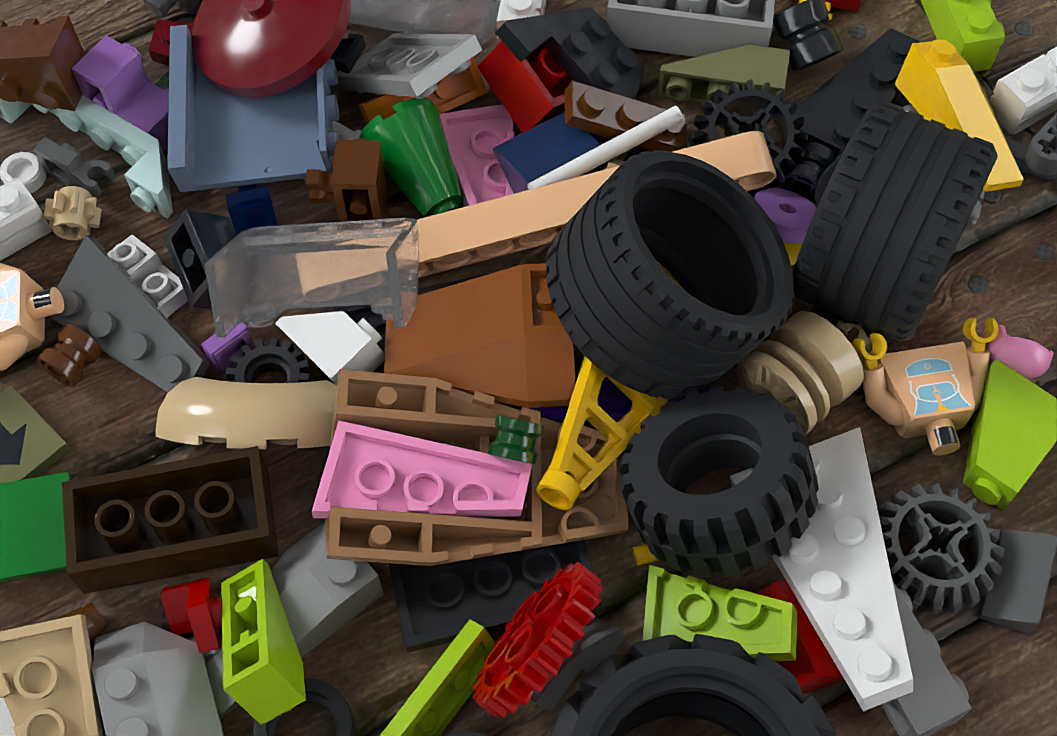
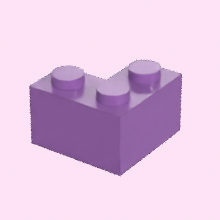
[71,35,169,152]

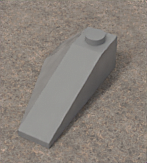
[205,522,384,719]

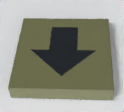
[0,385,71,483]

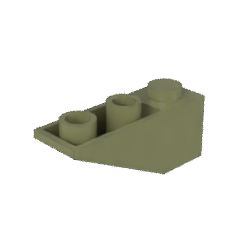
[657,44,790,113]

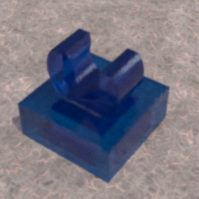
[226,184,279,239]

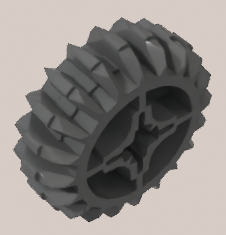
[878,483,1005,615]

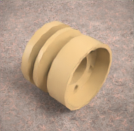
[736,311,864,435]

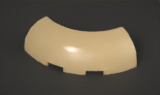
[156,376,337,449]

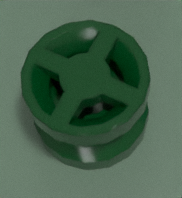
[488,414,544,464]

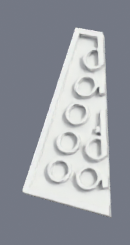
[730,427,913,711]

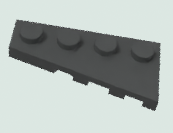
[49,235,211,392]

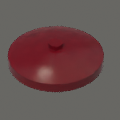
[192,0,351,98]

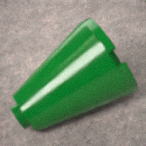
[359,97,463,217]

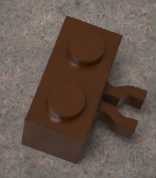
[305,138,389,234]

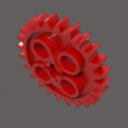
[472,562,603,718]

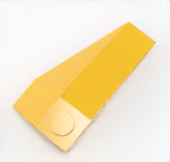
[895,39,1024,192]

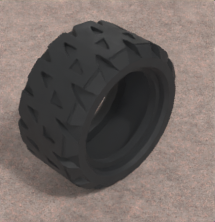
[549,634,836,736]

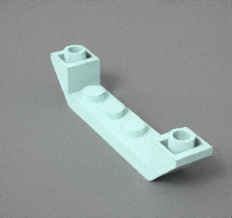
[0,95,173,219]

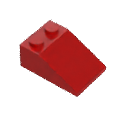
[477,41,573,133]

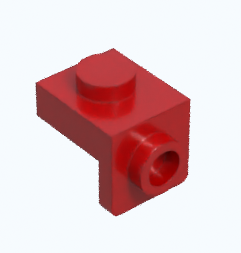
[161,577,222,653]

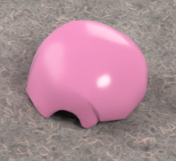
[984,325,1054,380]

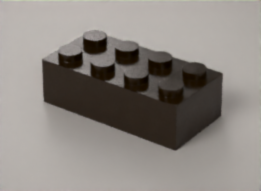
[62,446,279,594]

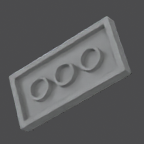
[337,34,482,99]

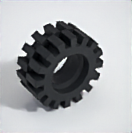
[225,337,313,383]

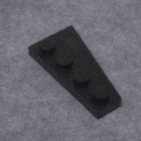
[778,28,920,156]

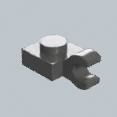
[34,137,115,196]

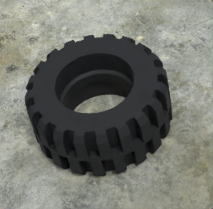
[619,386,819,577]

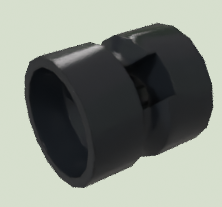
[773,0,844,72]

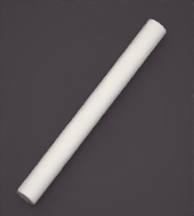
[528,106,683,190]

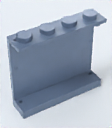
[167,25,339,192]

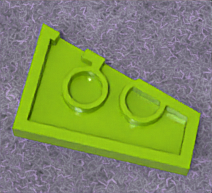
[643,565,797,661]

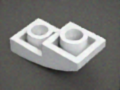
[107,235,188,318]

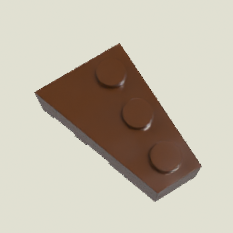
[0,16,85,111]

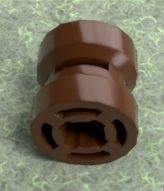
[37,324,103,387]

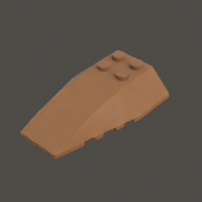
[325,369,629,566]

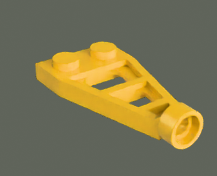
[536,356,669,510]

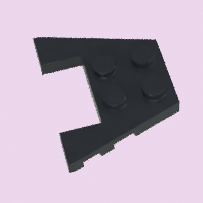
[495,7,645,145]

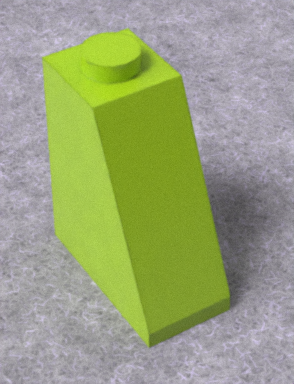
[963,359,1057,512]

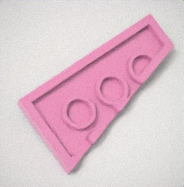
[312,421,532,518]

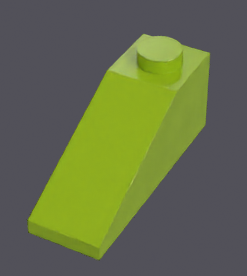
[221,559,306,725]

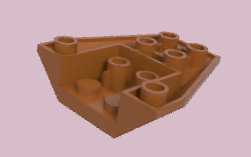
[384,263,575,408]

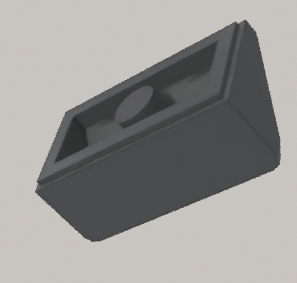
[979,529,1057,635]

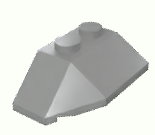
[92,621,225,736]

